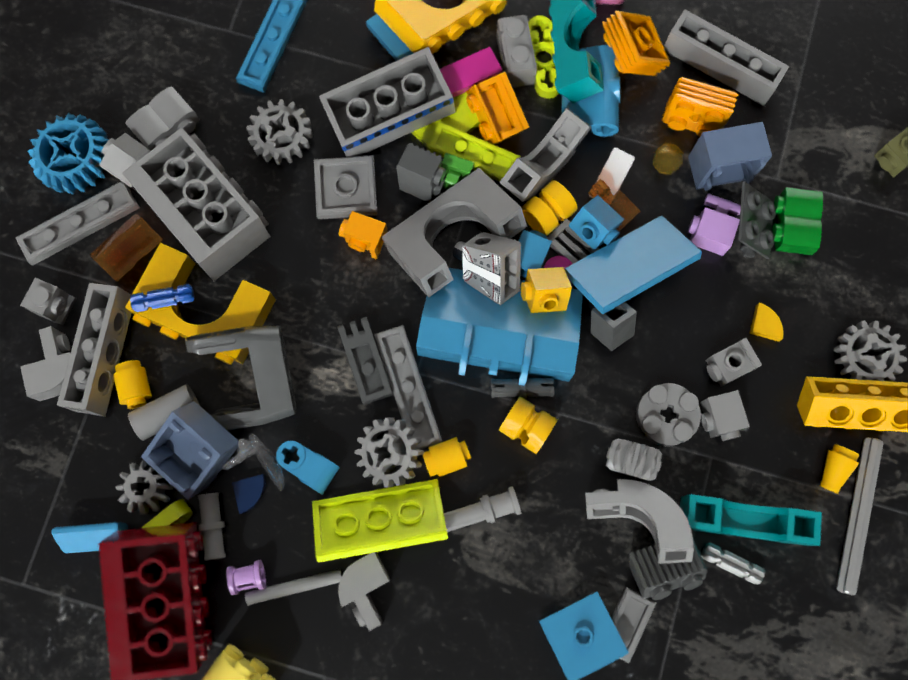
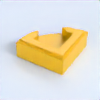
[749,303,783,342]

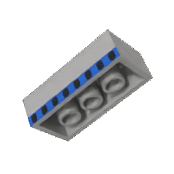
[319,47,456,157]

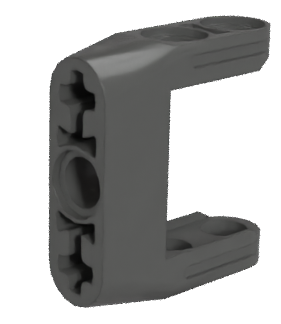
[185,326,296,430]

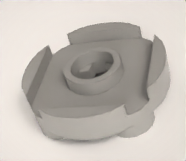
[636,383,701,447]

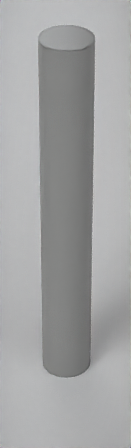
[245,569,342,605]

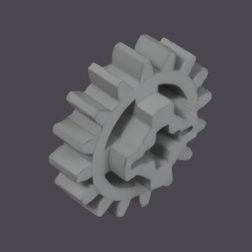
[247,99,313,165]
[834,320,907,382]
[355,417,424,488]

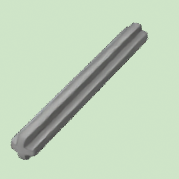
[836,437,884,595]

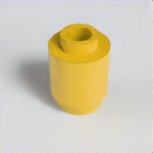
[113,360,152,409]
[423,437,471,477]

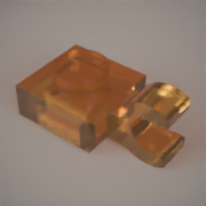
[588,179,640,231]

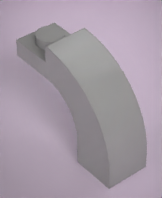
[499,108,592,202]
[585,479,694,564]

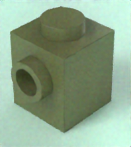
[874,128,908,177]

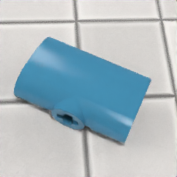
[562,45,621,137]

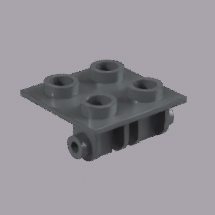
[739,181,776,259]

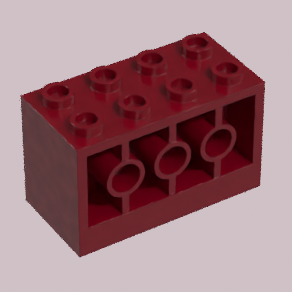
[99,522,212,680]

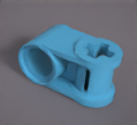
[276,441,340,495]

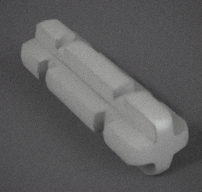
[701,543,765,584]

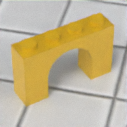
[374,0,507,54]
[125,243,276,365]

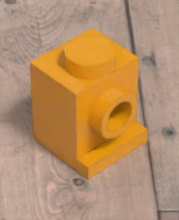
[339,211,388,259]

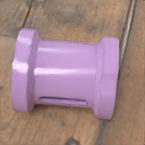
[226,560,266,595]

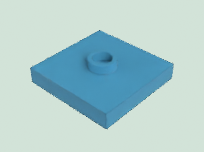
[539,592,629,680]

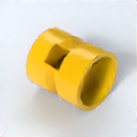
[521,180,578,236]
[498,396,558,454]

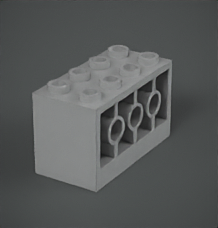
[122,127,270,281]

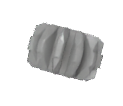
[606,439,662,481]
[116,460,174,515]

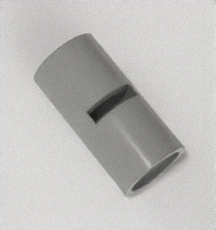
[128,384,200,441]

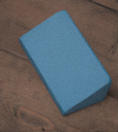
[52,522,128,553]

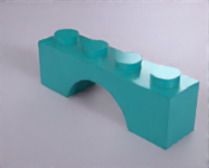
[549,0,604,103]
[680,494,822,546]

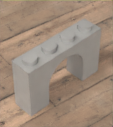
[382,168,527,298]

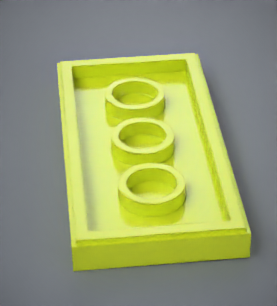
[312,479,448,563]

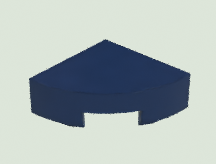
[232,474,266,514]

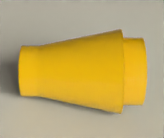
[819,444,860,494]

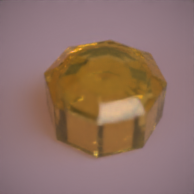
[653,143,683,174]

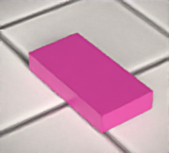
[440,47,503,98]

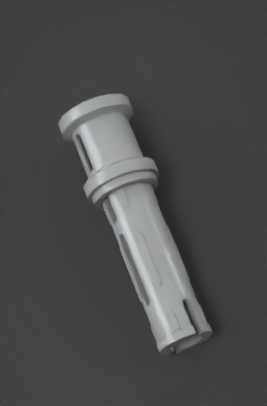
[444,486,522,532]

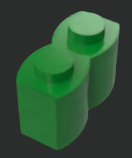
[772,187,823,255]

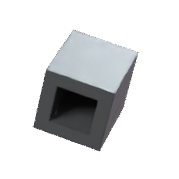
[590,302,637,351]

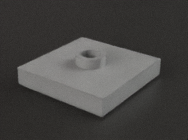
[314,155,378,219]

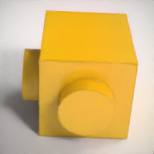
[521,267,572,313]

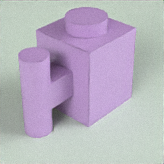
[688,193,741,256]

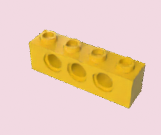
[797,376,908,432]

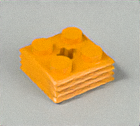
[602,11,670,76]
[662,77,738,137]

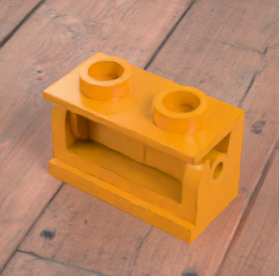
[466,71,529,144]

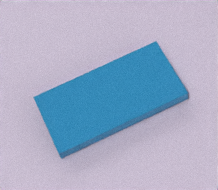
[565,215,702,315]

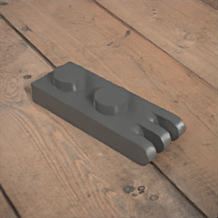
[337,316,393,405]

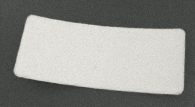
[589,148,635,205]

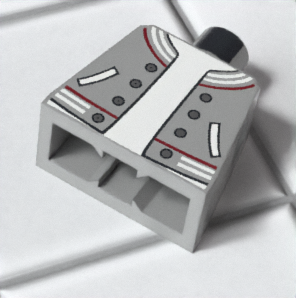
[453,232,521,305]

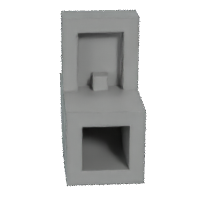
[20,326,71,401]
[338,552,391,631]

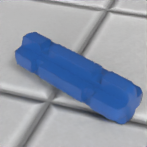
[130,284,195,312]

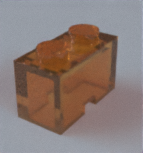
[90,214,163,282]

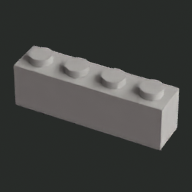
[664,9,789,106]

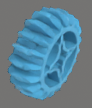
[28,113,109,195]

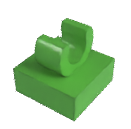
[442,153,474,189]

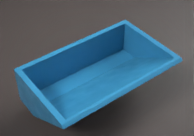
[416,268,583,386]

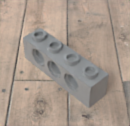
[57,283,132,417]

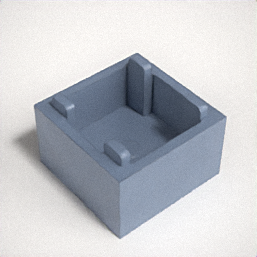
[688,122,772,191]
[141,401,241,500]

